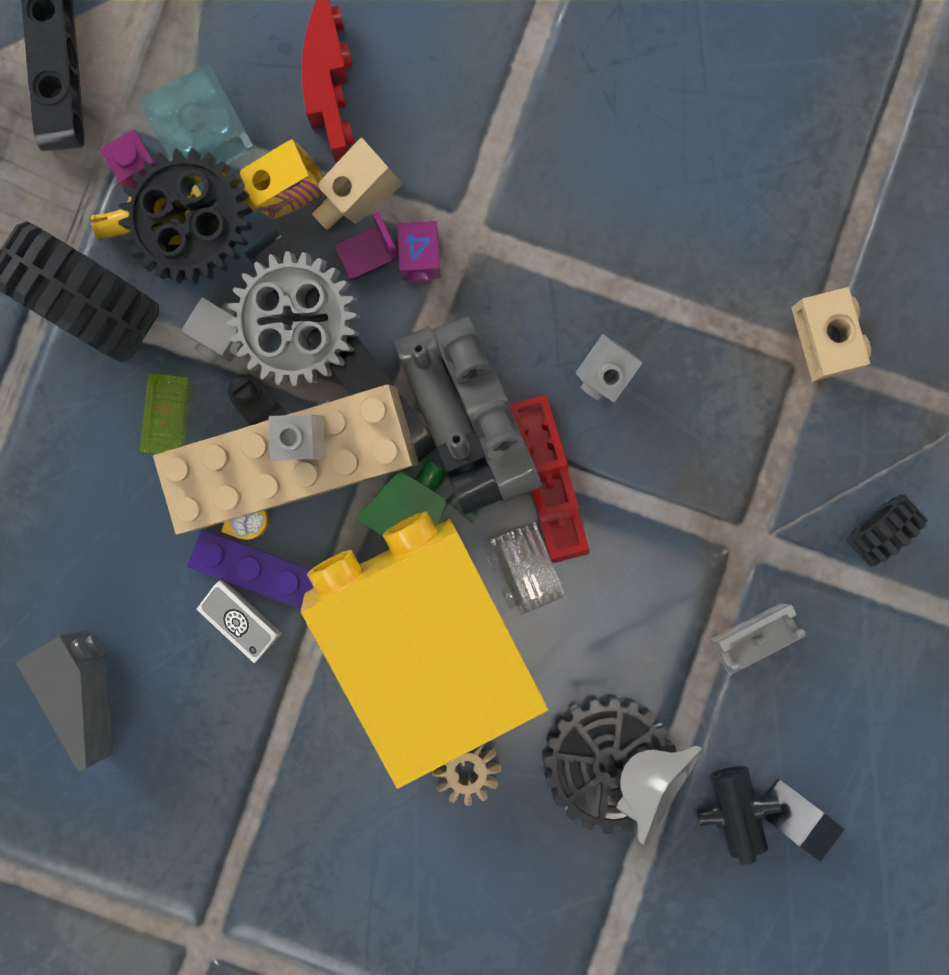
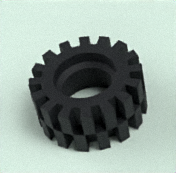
[847,494,928,567]

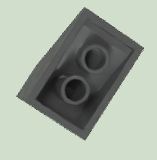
[15,631,113,773]

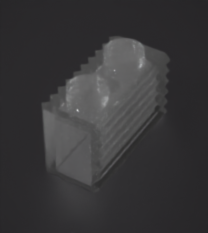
[485,521,566,615]

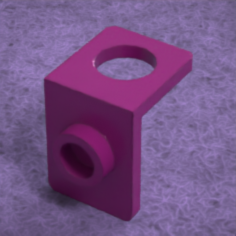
[335,212,398,280]

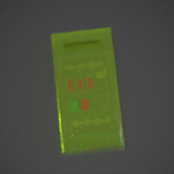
[140,373,191,454]

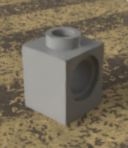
[269,414,326,460]

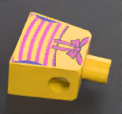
[240,139,327,219]

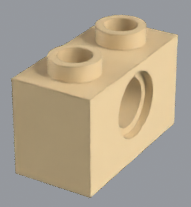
[791,287,871,382]

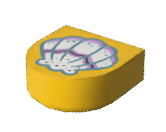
[221,510,269,540]

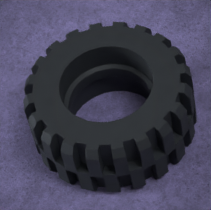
[0,221,159,363]

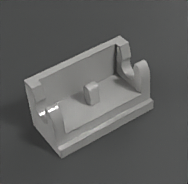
[710,603,806,675]

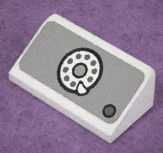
[197,580,282,663]

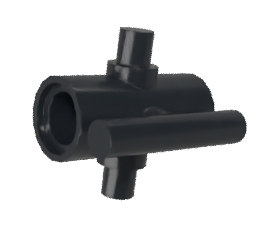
[697,766,782,865]

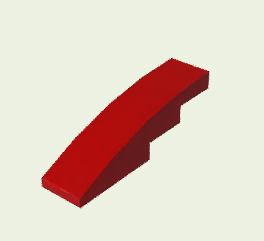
[509,395,590,564]

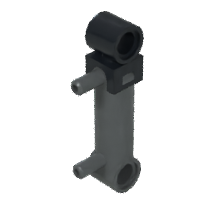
[393,326,502,515]

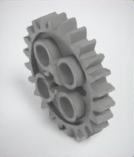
[226,251,360,387]

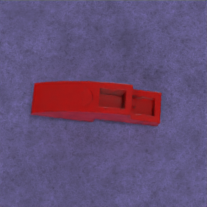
[302,0,355,163]

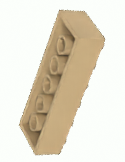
[153,384,419,535]

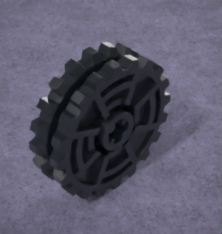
[543,694,677,834]

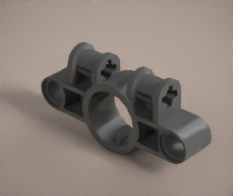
[432,315,542,502]

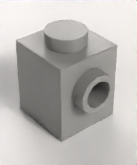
[181,297,243,362]
[575,334,642,403]

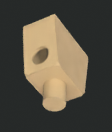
[311,137,403,230]

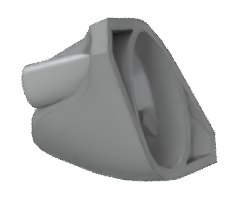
[617,746,704,846]

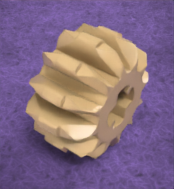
[432,744,501,806]

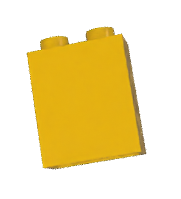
[301,511,549,789]

